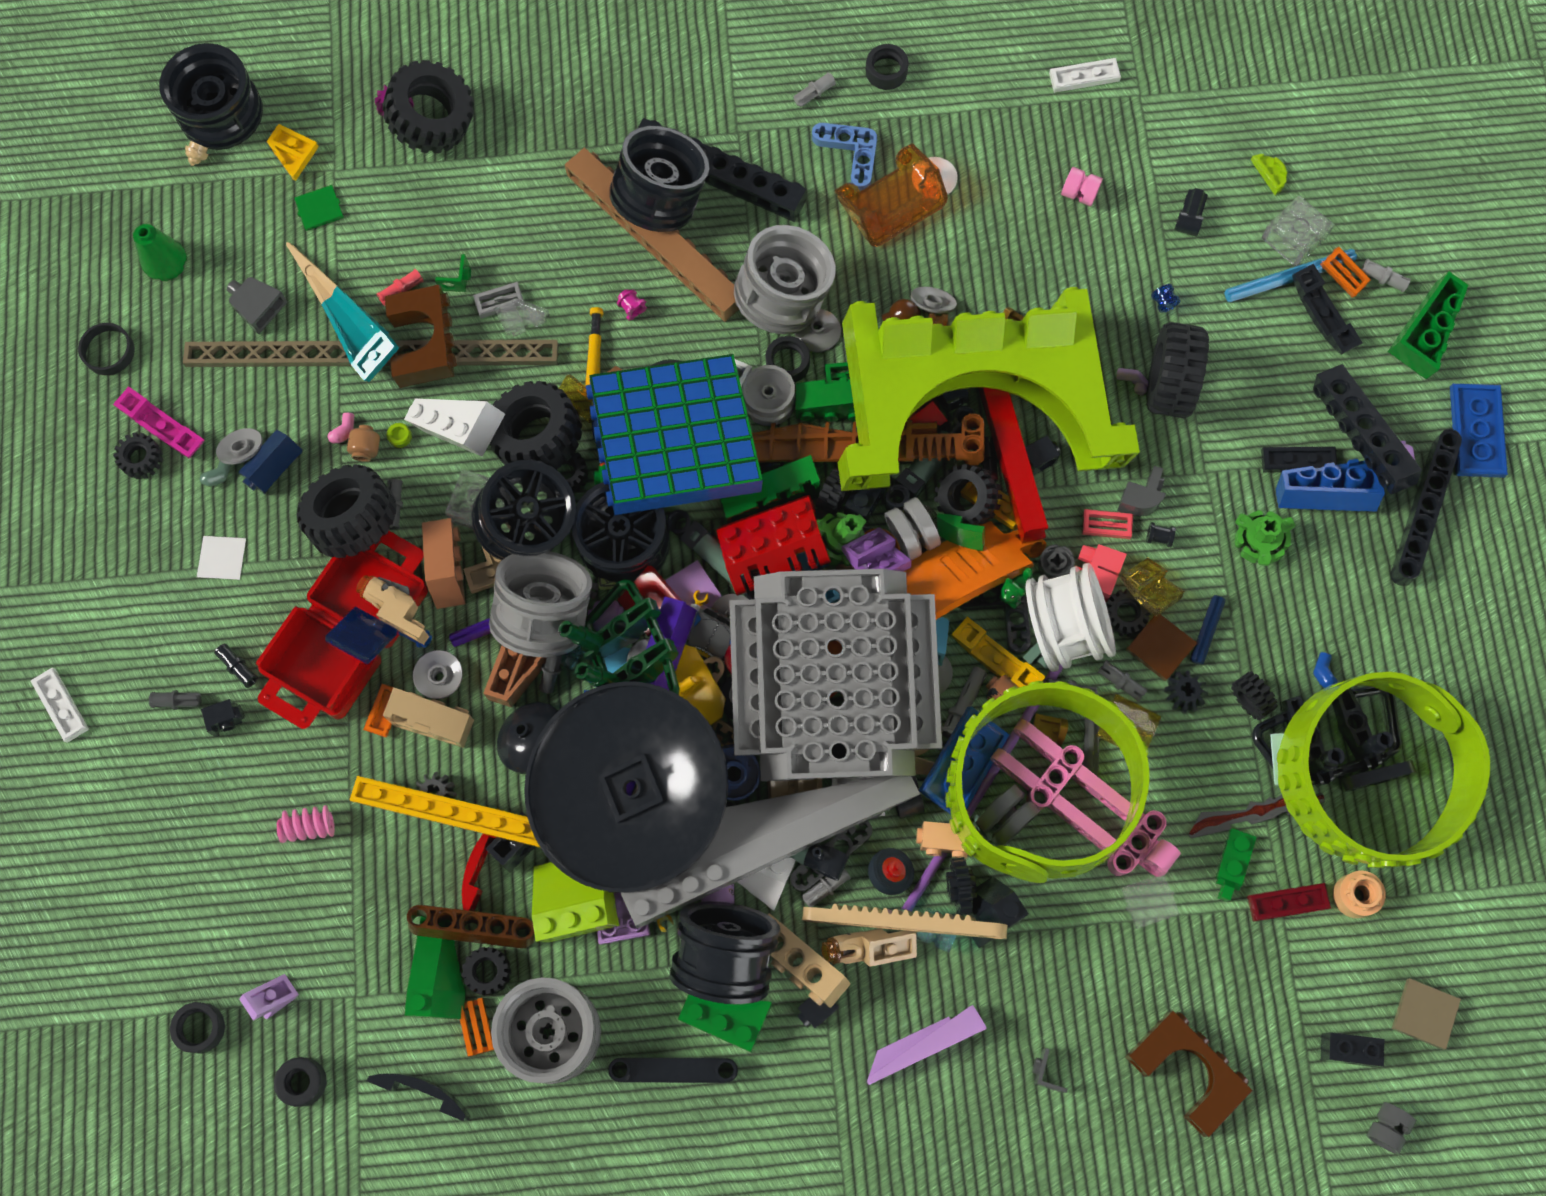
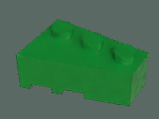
[796,377,856,422]
[678,994,772,1053]

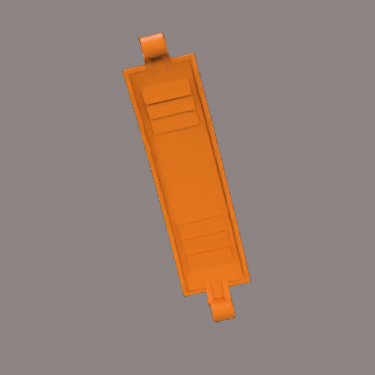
[827,521,1046,699]

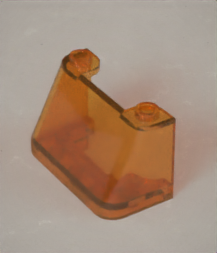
[834,143,948,247]

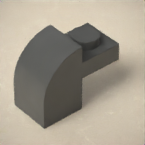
[1117,466,1166,517]

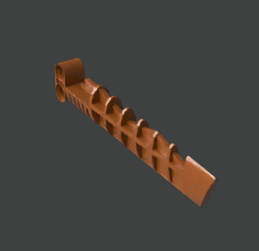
[752,413,985,466]

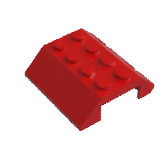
[716,494,831,596]

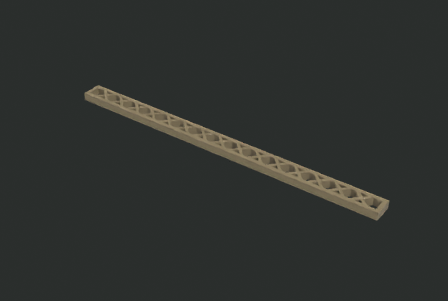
[183,340,559,367]

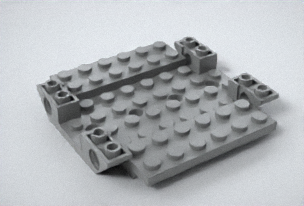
[729,569,942,781]

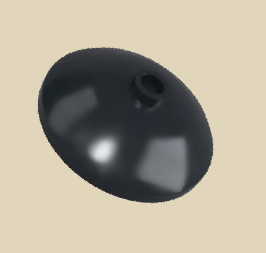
[497,702,558,774]

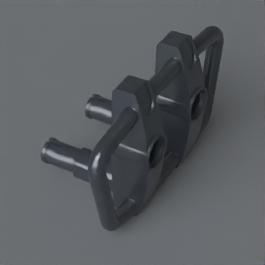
[1252,680,1402,787]

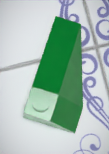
[404,916,466,1019]

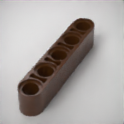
[407,905,535,948]

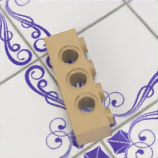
[768,913,851,1008]

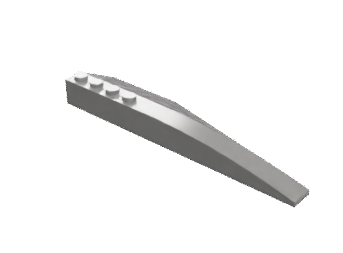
[621,776,920,929]

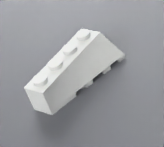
[738,857,796,911]

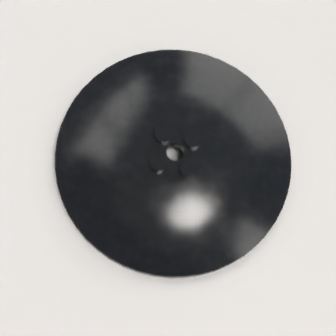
[524,682,728,893]

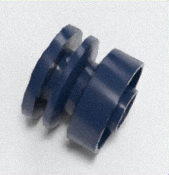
[722,744,761,801]

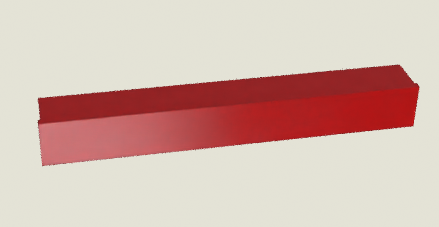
[978,387,1048,544]

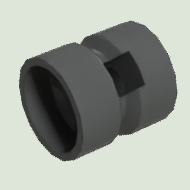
[1366,1102,1417,1155]

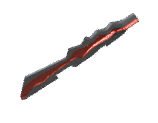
[1189,793,1325,838]

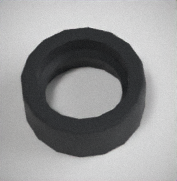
[866,44,909,90]
[765,336,810,383]
[169,1002,225,1054]

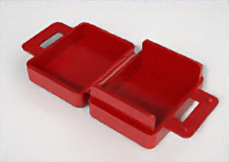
[256,531,428,729]

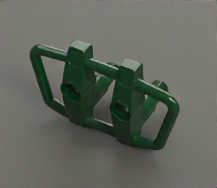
[558,579,679,695]

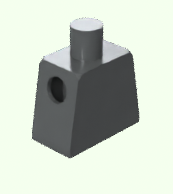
[227,277,287,334]

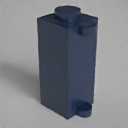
[238,430,303,495]

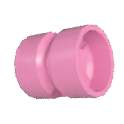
[1061,167,1103,207]

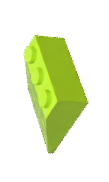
[532,862,619,943]

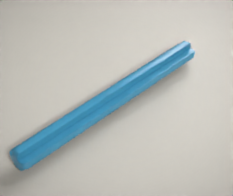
[1224,249,1357,302]

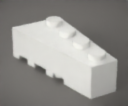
[404,399,505,457]

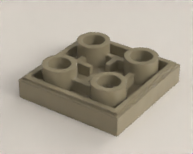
[1391,978,1461,1050]

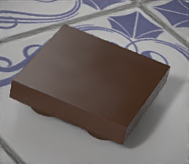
[1126,612,1197,682]

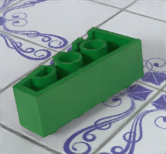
[1387,271,1468,379]
[719,455,820,524]

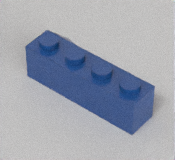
[1275,459,1385,512]

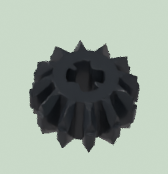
[1164,671,1208,714]

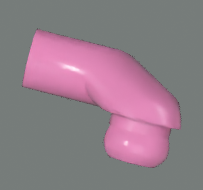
[328,413,355,444]

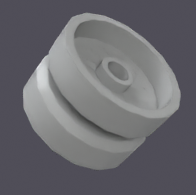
[742,365,795,426]
[884,497,941,560]

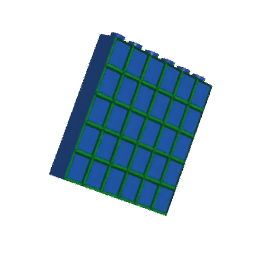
[586,354,763,515]

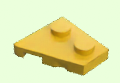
[267,124,319,181]

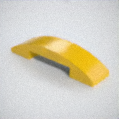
[951,617,1046,687]

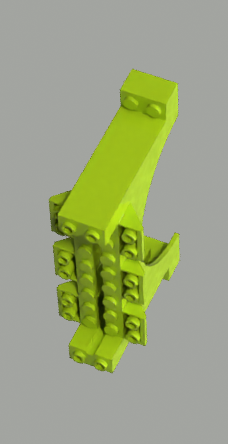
[838,287,1140,491]

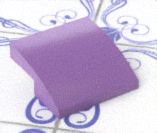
[842,527,912,572]

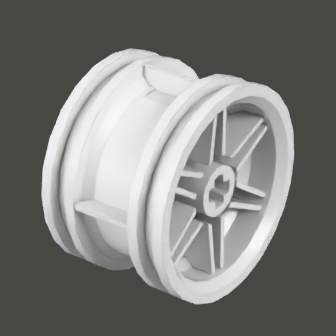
[1026,563,1116,672]

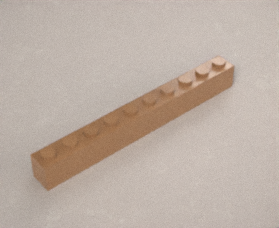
[564,147,739,322]

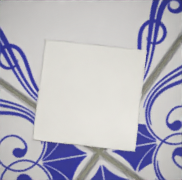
[197,536,246,580]

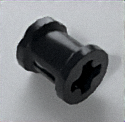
[1146,522,1176,548]

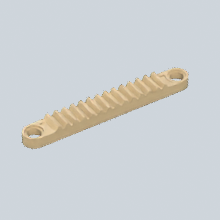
[802,904,1008,939]

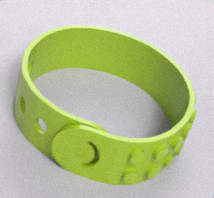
[1277,672,1490,868]
[945,681,1149,883]

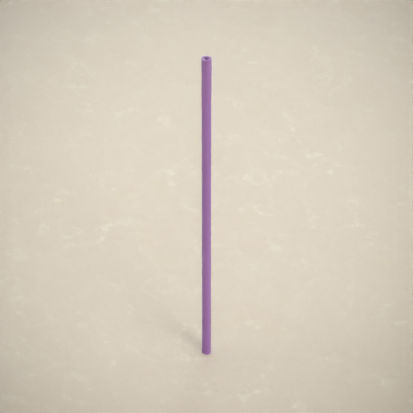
[902,665,1063,912]

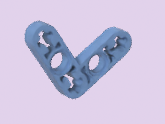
[812,123,877,192]

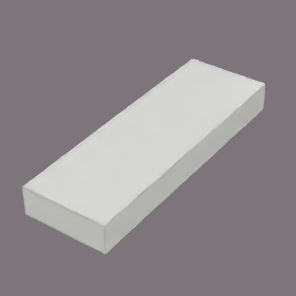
[1049,58,1121,93]
[31,668,89,743]

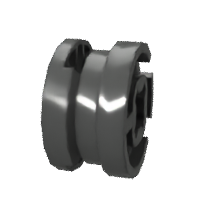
[1038,544,1075,579]

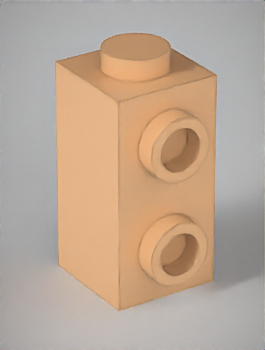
[916,821,976,859]

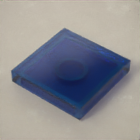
[325,606,397,665]

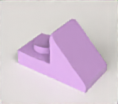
[239,974,299,1021]

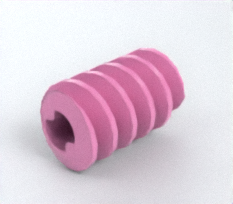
[276,805,335,843]

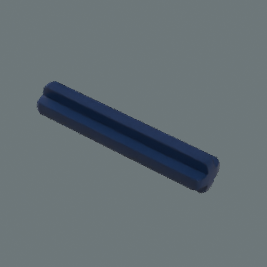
[1190,595,1226,665]

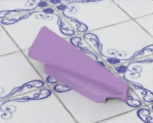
[867,1005,987,1085]

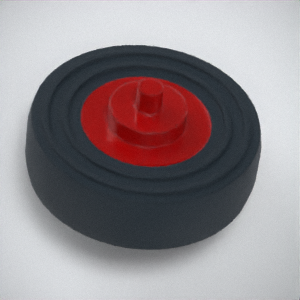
[868,848,914,895]

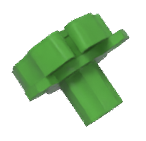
[1235,510,1296,566]
[813,512,866,566]

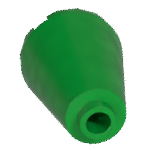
[133,224,187,281]

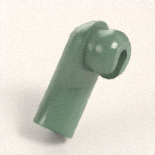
[200,461,231,487]

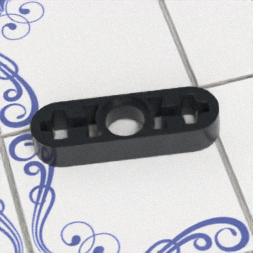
[1341,760,1417,792]

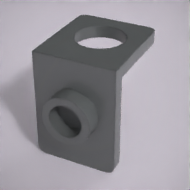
[1032,1048,1068,1093]

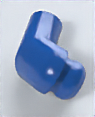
[1313,652,1338,688]

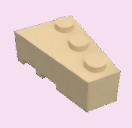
[383,687,474,748]

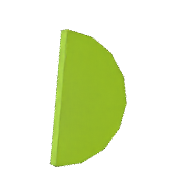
[1251,154,1287,195]

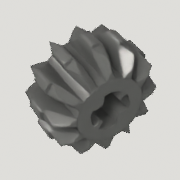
[416,772,457,798]

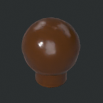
[881,299,921,321]

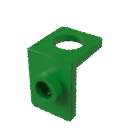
[435,254,471,292]

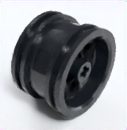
[669,901,780,1004]

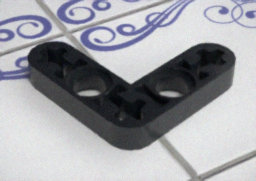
[958,583,1031,655]

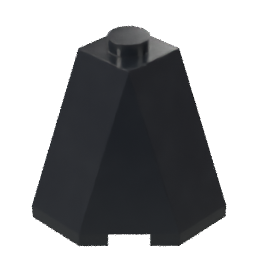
[967,876,1029,948]

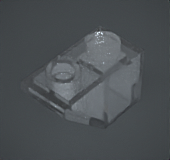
[494,298,550,337]

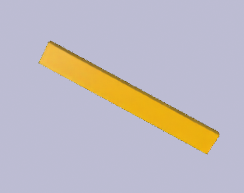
[350,776,541,848]

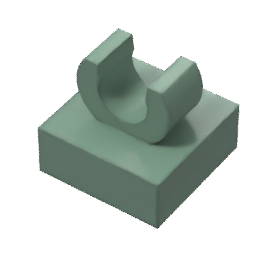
[1023,642,1048,669]

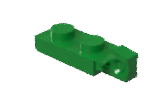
[1215,828,1257,902]

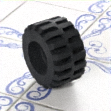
[934,464,1002,525]

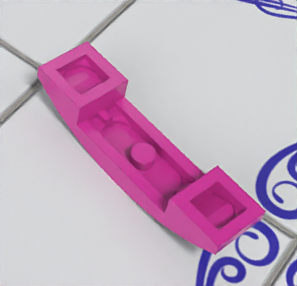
[113,386,205,459]

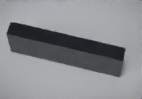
[1261,446,1337,472]

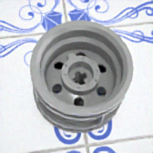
[734,225,836,334]
[489,551,592,657]
[491,977,601,1084]

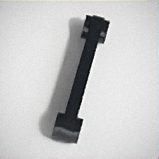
[608,1058,738,1083]

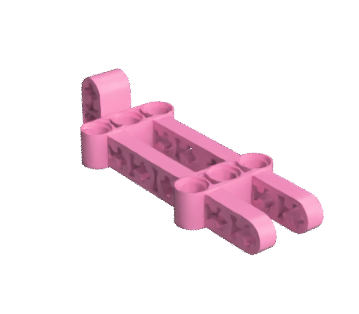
[990,719,1181,877]

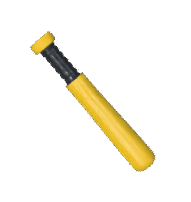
[585,307,604,395]

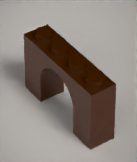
[385,285,457,388]
[1125,1011,1253,1137]

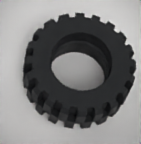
[382,60,474,154]
[1146,322,1209,419]
[489,381,582,469]
[297,464,397,558]

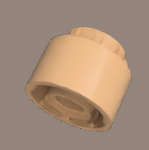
[1333,871,1386,918]

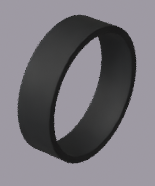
[78,323,135,376]

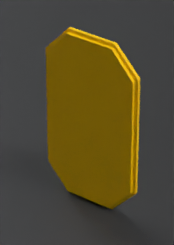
[675,645,726,725]

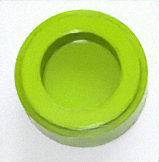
[386,423,412,448]

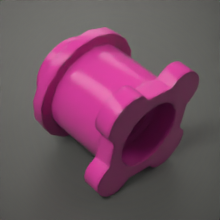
[617,289,647,321]

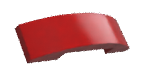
[462,834,496,911]

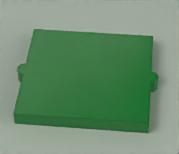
[294,185,344,231]

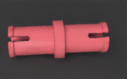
[376,269,424,306]

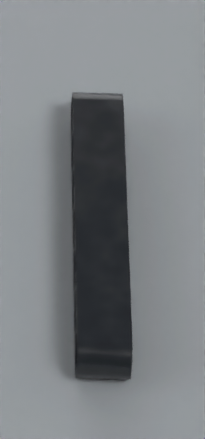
[1391,429,1462,586]

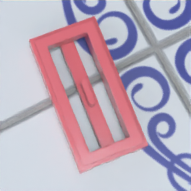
[1082,509,1133,539]

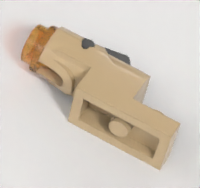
[356,575,429,645]
[821,928,917,967]

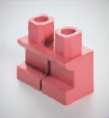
[1075,544,1127,602]

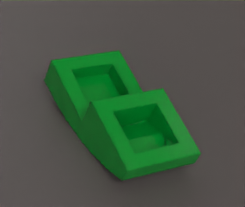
[937,513,985,551]

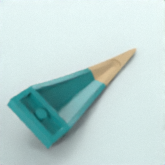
[286,242,399,382]

